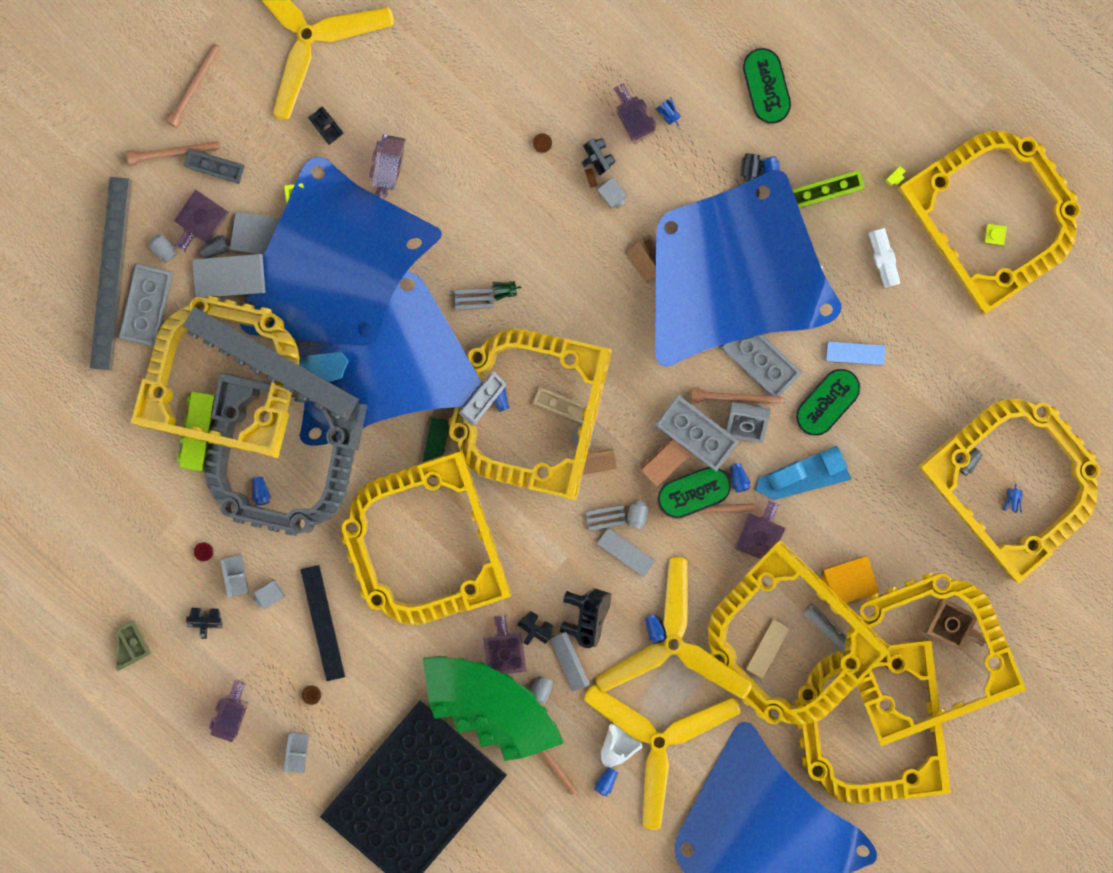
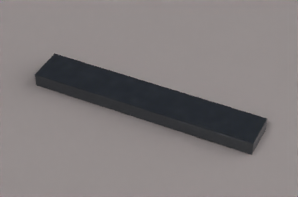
[300,565,346,682]

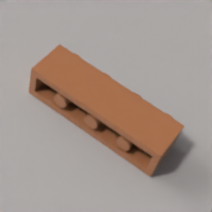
[641,437,692,487]

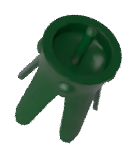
[492,281,522,301]

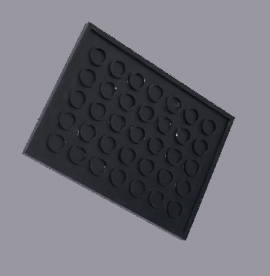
[320,700,507,873]

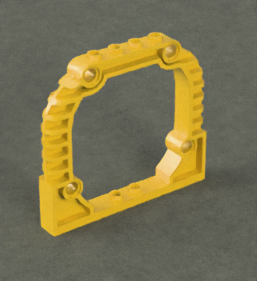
[898,131,1080,315]
[131,296,300,459]
[448,328,612,500]
[917,399,1100,584]
[341,449,512,625]
[708,540,892,725]
[845,572,1026,747]
[794,639,951,804]

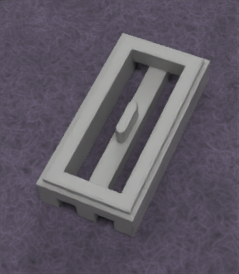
[454,288,494,310]
[586,505,627,531]

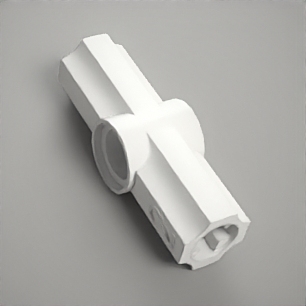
[868,228,901,288]

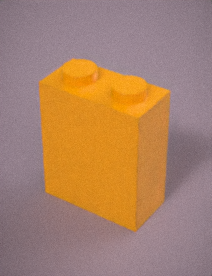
[821,555,880,603]

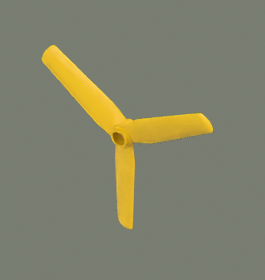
[262,0,394,120]
[595,557,751,699]
[584,685,741,830]

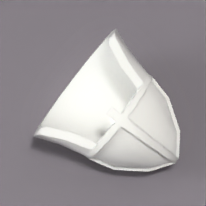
[601,724,643,767]

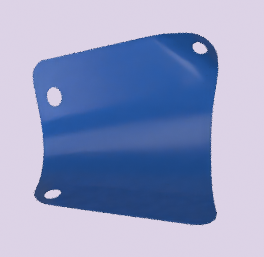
[240,157,442,345]
[655,170,842,367]
[295,271,482,446]
[675,722,877,873]

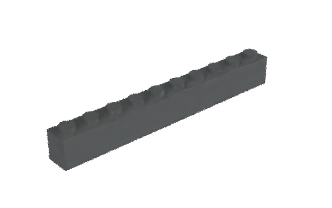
[90,177,132,371]
[183,307,359,420]

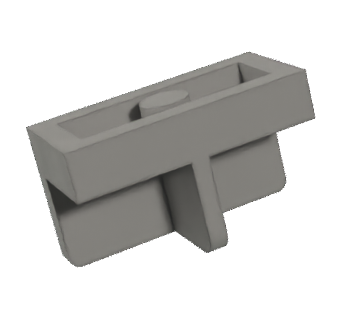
[221,555,249,597]
[283,732,309,773]

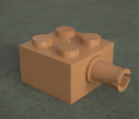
[924,599,986,650]

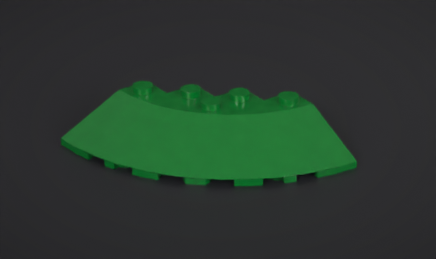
[423,656,563,761]

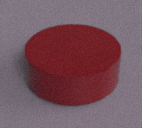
[194,542,214,562]

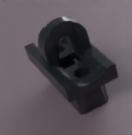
[308,106,344,145]
[581,138,616,175]
[186,608,223,639]
[517,611,553,645]

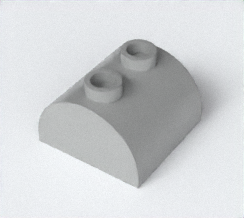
[726,402,770,443]

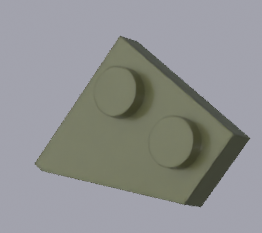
[116,620,152,671]

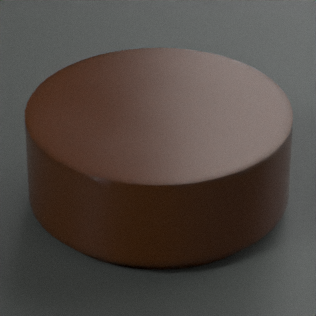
[533,133,552,153]
[585,168,598,188]
[302,685,321,705]

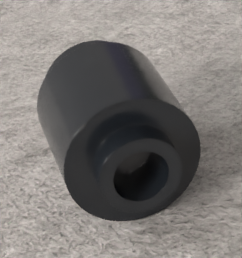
[740,153,761,182]

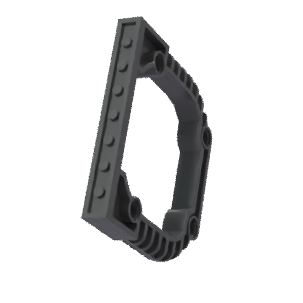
[204,373,367,536]

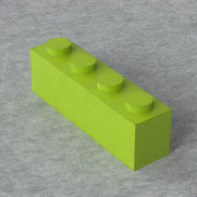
[792,170,865,209]
[177,392,215,471]

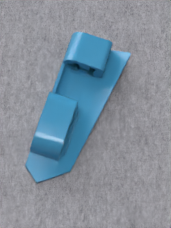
[299,352,349,382]
[756,445,851,500]

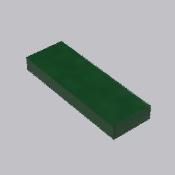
[423,418,449,477]

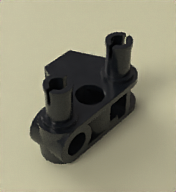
[560,588,612,648]

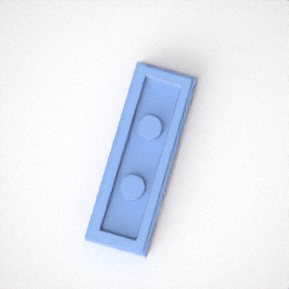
[826,342,885,365]

